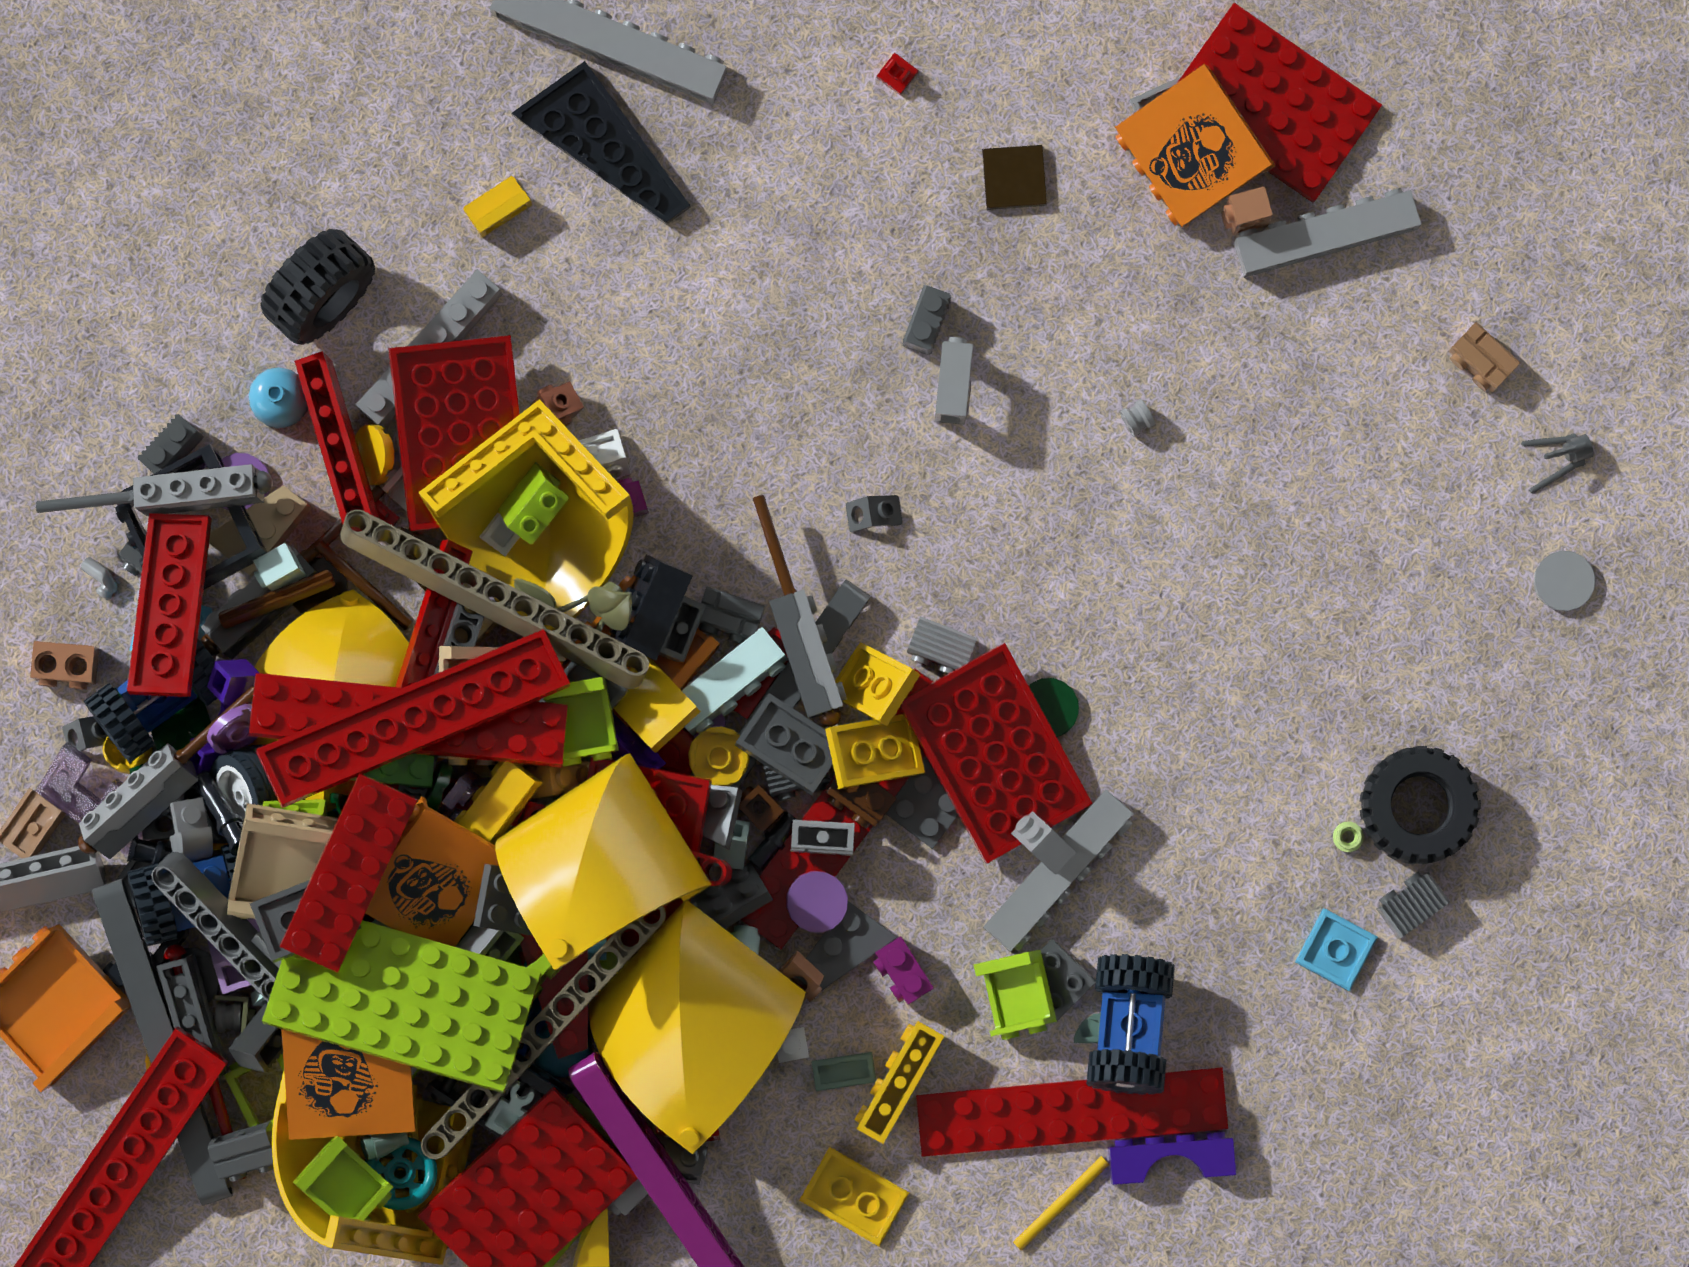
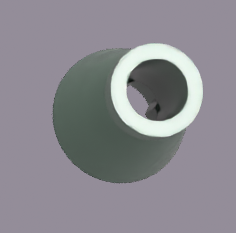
[360,1132,409,1161]

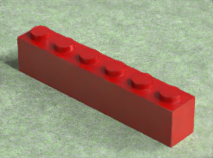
[294,351,380,532]

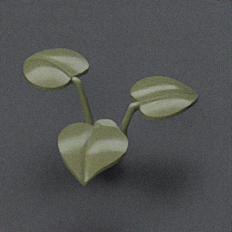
[514,578,632,659]

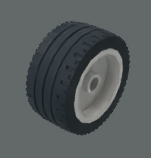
[210,744,278,820]

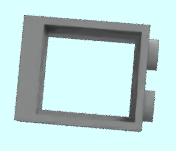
[934,337,973,425]

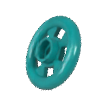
[365,1137,437,1210]

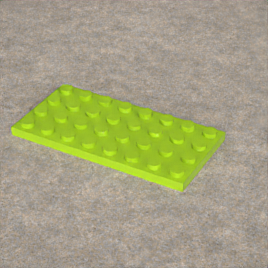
[262,920,541,1093]

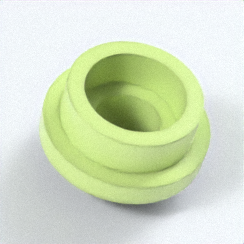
[1333,822,1364,852]

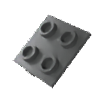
[1041,938,1096,1021]

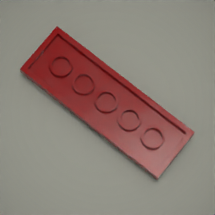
[127,513,212,697]
[280,773,418,973]

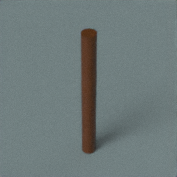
[314,540,413,630]

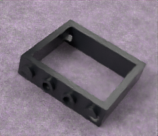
[115,444,267,590]

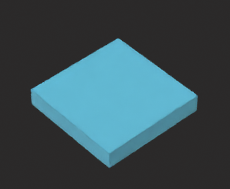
[1295,908,1378,991]

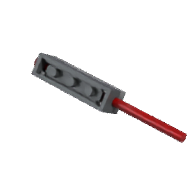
[157,944,247,1181]

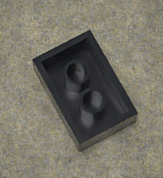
[609,554,693,660]

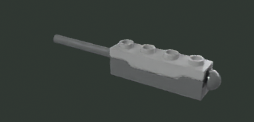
[36,464,273,516]

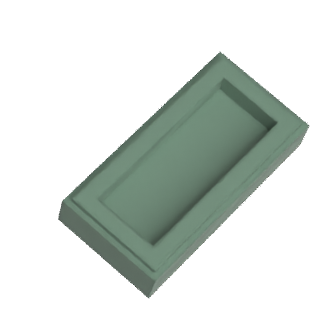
[811,1052,876,1091]

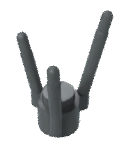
[1521,433,1594,493]

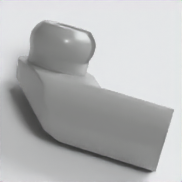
[81,557,117,600]

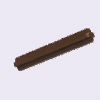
[218,570,335,629]

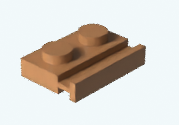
[0,788,67,859]

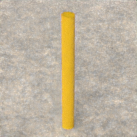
[1013,1156,1110,1251]

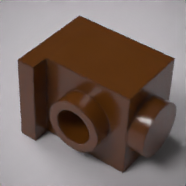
[739,785,784,833]

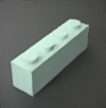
[682,627,788,736]

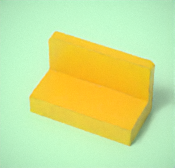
[463,176,532,238]

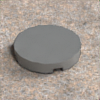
[1533,551,1595,612]

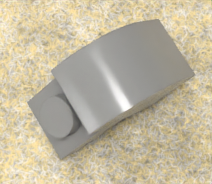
[170,797,213,862]

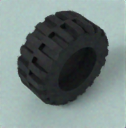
[260,229,375,345]
[1359,746,1481,865]

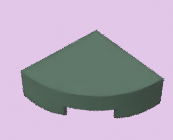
[1074,1013,1101,1043]

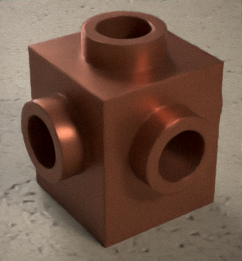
[530,381,584,427]

